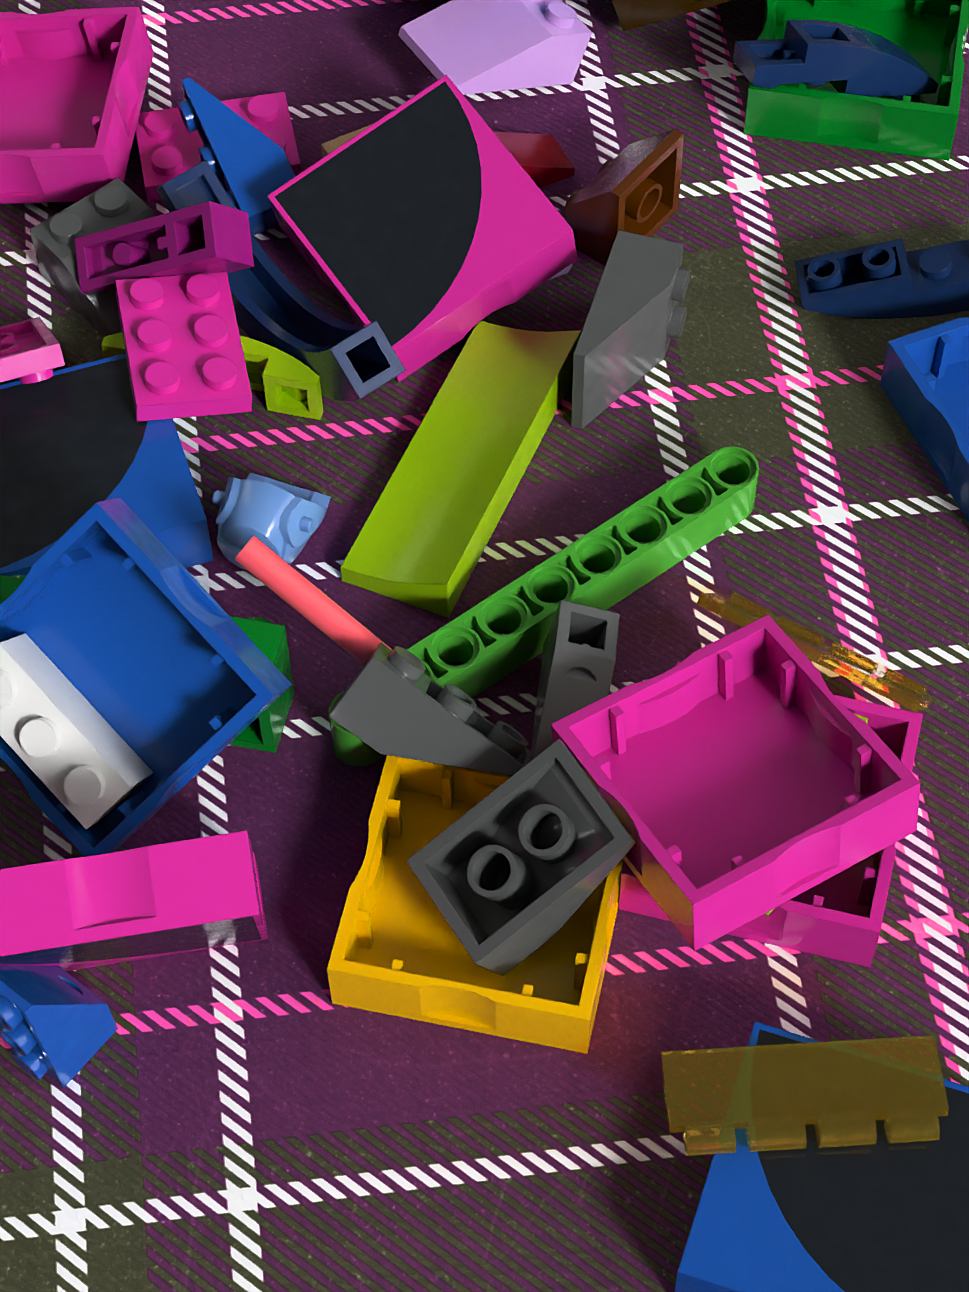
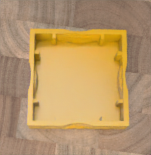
[327,755,624,1054]

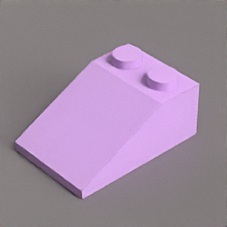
[398,0,592,95]

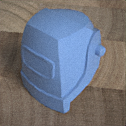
[212,473,331,570]

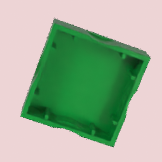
[744,0,969,161]

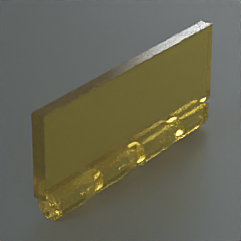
[696,593,934,712]
[661,1035,949,1156]

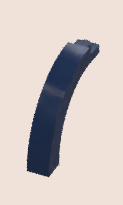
[156,160,406,401]

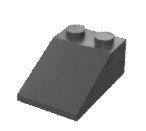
[30,178,156,337]
[571,230,690,429]
[407,739,636,976]

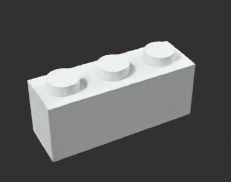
[0,633,153,829]

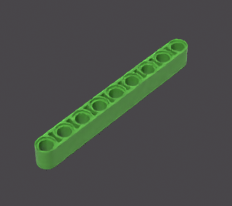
[329,446,759,767]

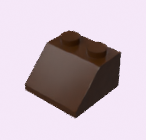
[563,129,684,266]

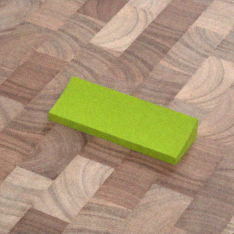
[340,321,581,618]

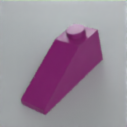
[74,201,254,294]

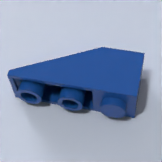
[177,77,296,236]
[0,965,118,1088]

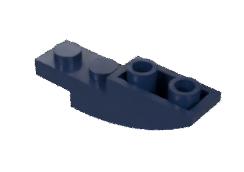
[732,20,938,99]
[794,238,969,319]

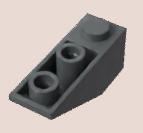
[531,600,620,761]
[329,642,532,776]

